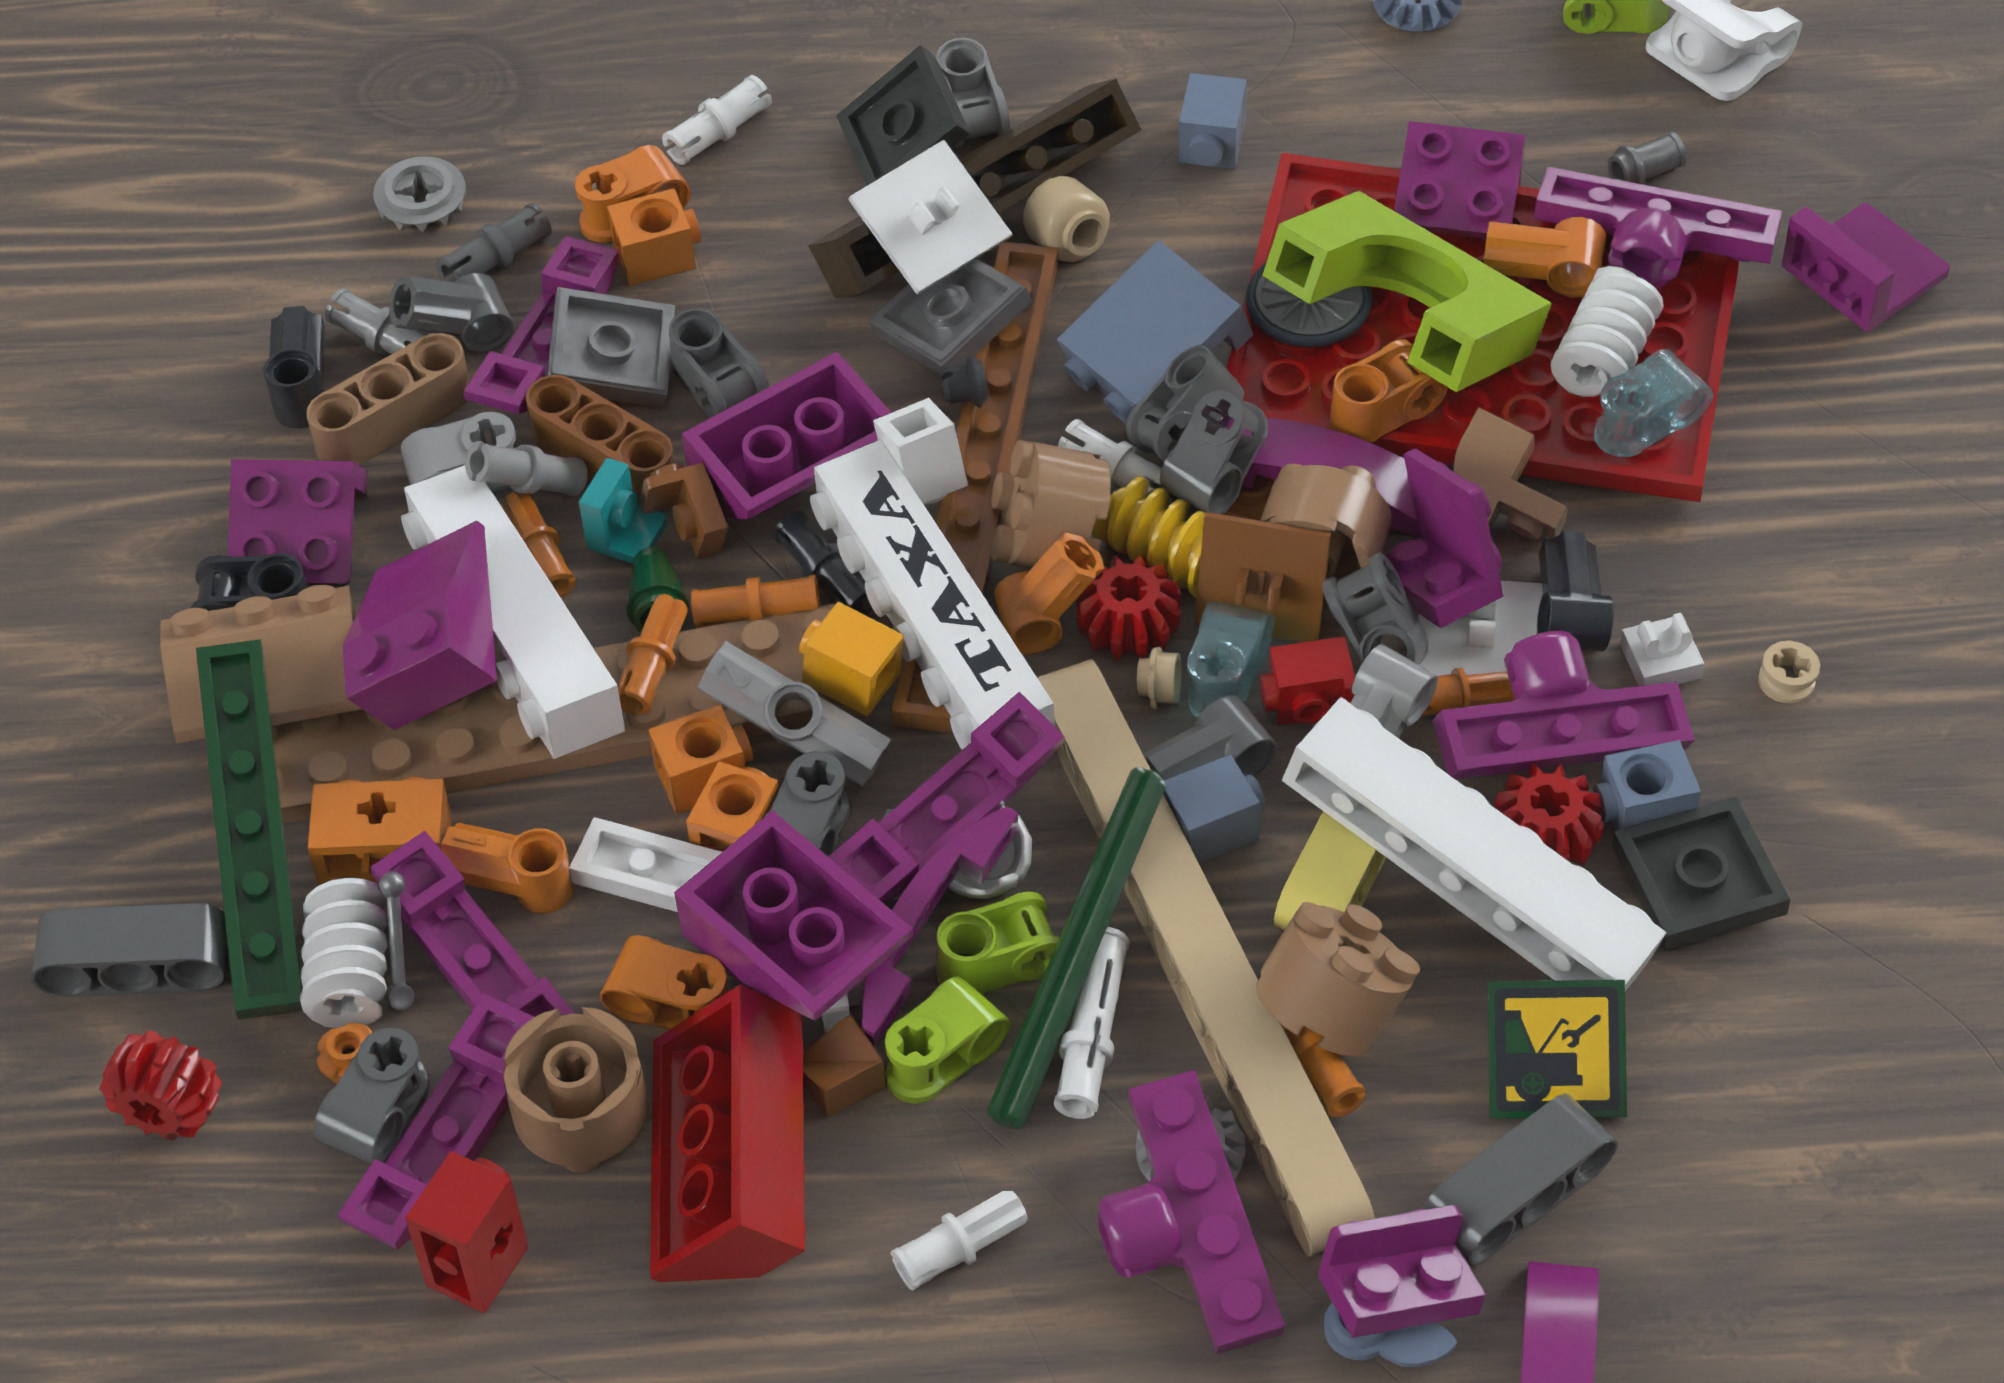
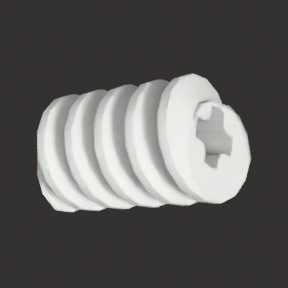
[1551,266,1664,397]
[300,878,388,1028]

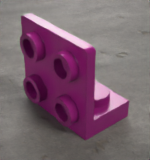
[1394,121,1526,239]
[1781,203,1950,333]
[1385,448,1504,629]
[227,459,368,585]

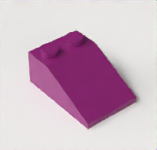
[343,520,497,730]
[674,810,914,1021]

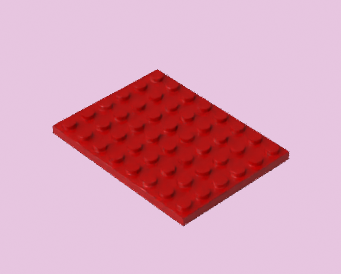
[1226,153,1740,502]

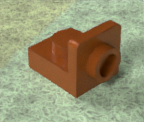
[638,462,728,559]

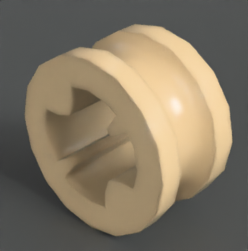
[1758,641,1820,704]

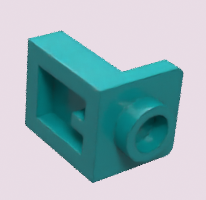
[579,458,667,564]

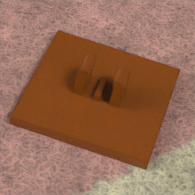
[1194,512,1331,642]

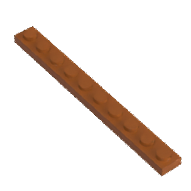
[892,242,1059,733]

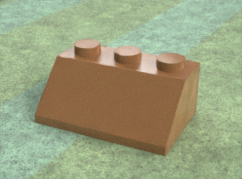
[160,585,362,744]

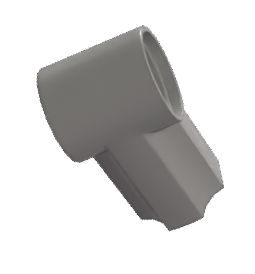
[1350,644,1438,738]

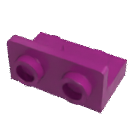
[1318,1205,1486,1338]

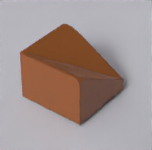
[803,1014,886,1118]

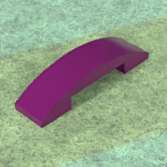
[464,236,620,414]
[1227,418,1421,538]
[829,691,1065,903]
[862,806,1019,1048]
[371,831,574,1017]
[337,994,534,1250]
[1520,1261,1599,1383]

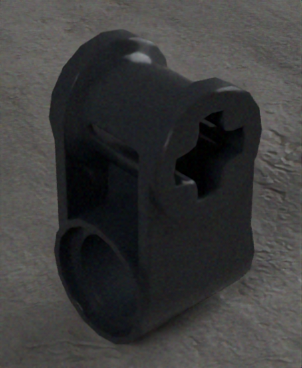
[190,553,309,611]

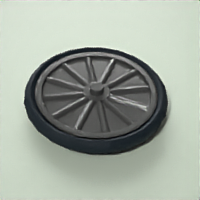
[1246,262,1373,348]

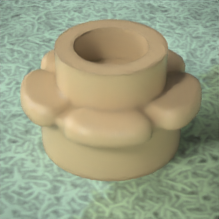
[1137,647,1182,710]

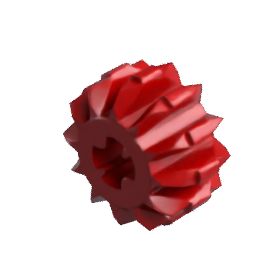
[1076,554,1181,662]
[1493,763,1604,865]
[99,1030,223,1141]

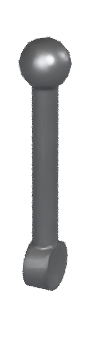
[379,872,415,1010]

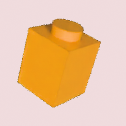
[799,602,904,716]

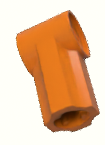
[1484,217,1607,298]
[994,532,1104,655]
[441,822,574,913]

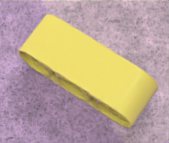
[1274,811,1387,930]

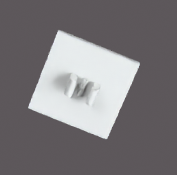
[848,140,1012,295]
[1419,581,1543,676]

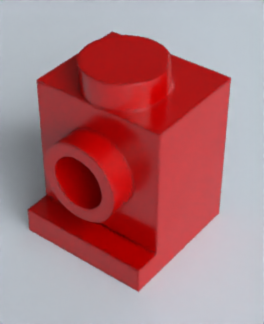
[1259,636,1355,726]

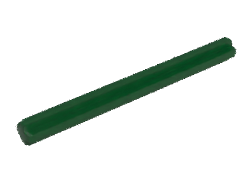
[987,767,1166,1129]

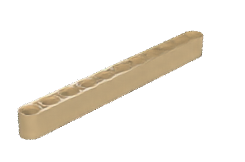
[1037,659,1375,1256]

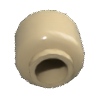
[1023,176,1110,263]

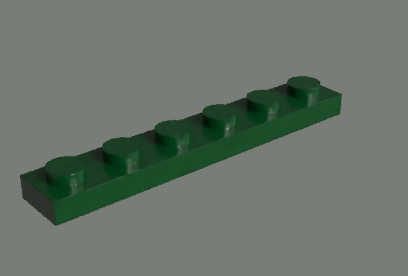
[196,639,303,1020]

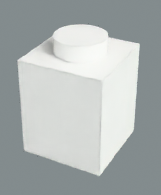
[873,398,968,504]

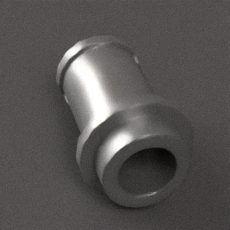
[1608,132,1687,185]

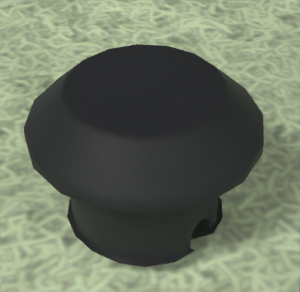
[941,354,988,409]

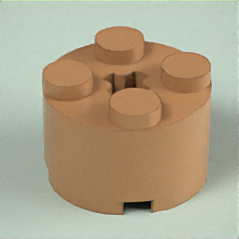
[991,440,1111,569]
[1260,464,1392,605]
[1256,902,1420,1056]
[503,1007,649,1173]

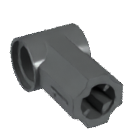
[389,273,514,352]
[1143,695,1277,781]

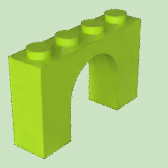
[1262,191,1552,392]

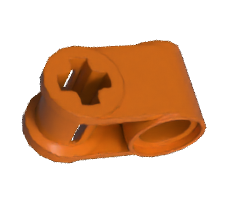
[574,145,691,243]
[1330,339,1448,443]
[600,935,728,1030]

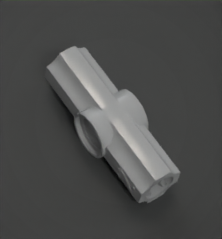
[697,641,892,789]

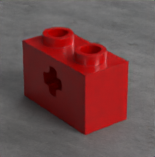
[405,1151,529,1314]

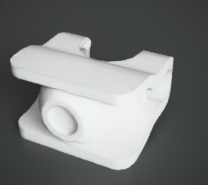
[1645,0,1803,101]

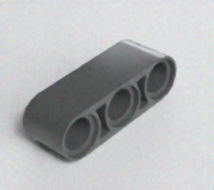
[31,903,227,997]
[1423,1093,1618,1265]

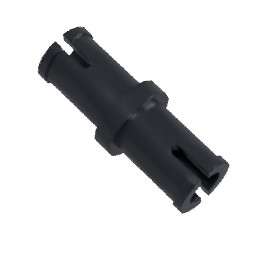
[773,510,873,616]

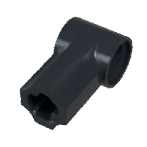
[263,306,325,428]
[1537,531,1614,652]

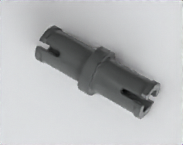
[436,203,552,282]

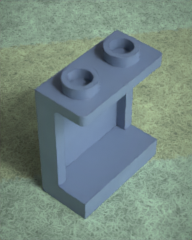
[1057,240,1253,424]

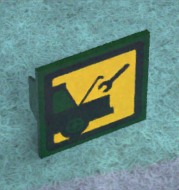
[1487,979,1627,1119]

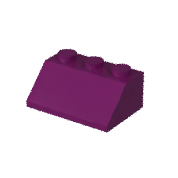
[682,351,892,519]

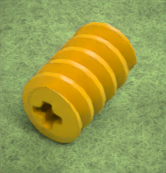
[1092,476,1206,598]

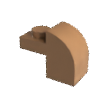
[1454,407,1567,541]

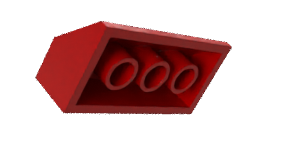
[650,984,806,1282]

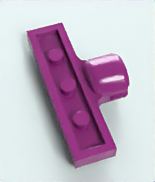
[1534,167,1782,288]
[1433,631,1695,779]
[1098,1070,1285,1355]

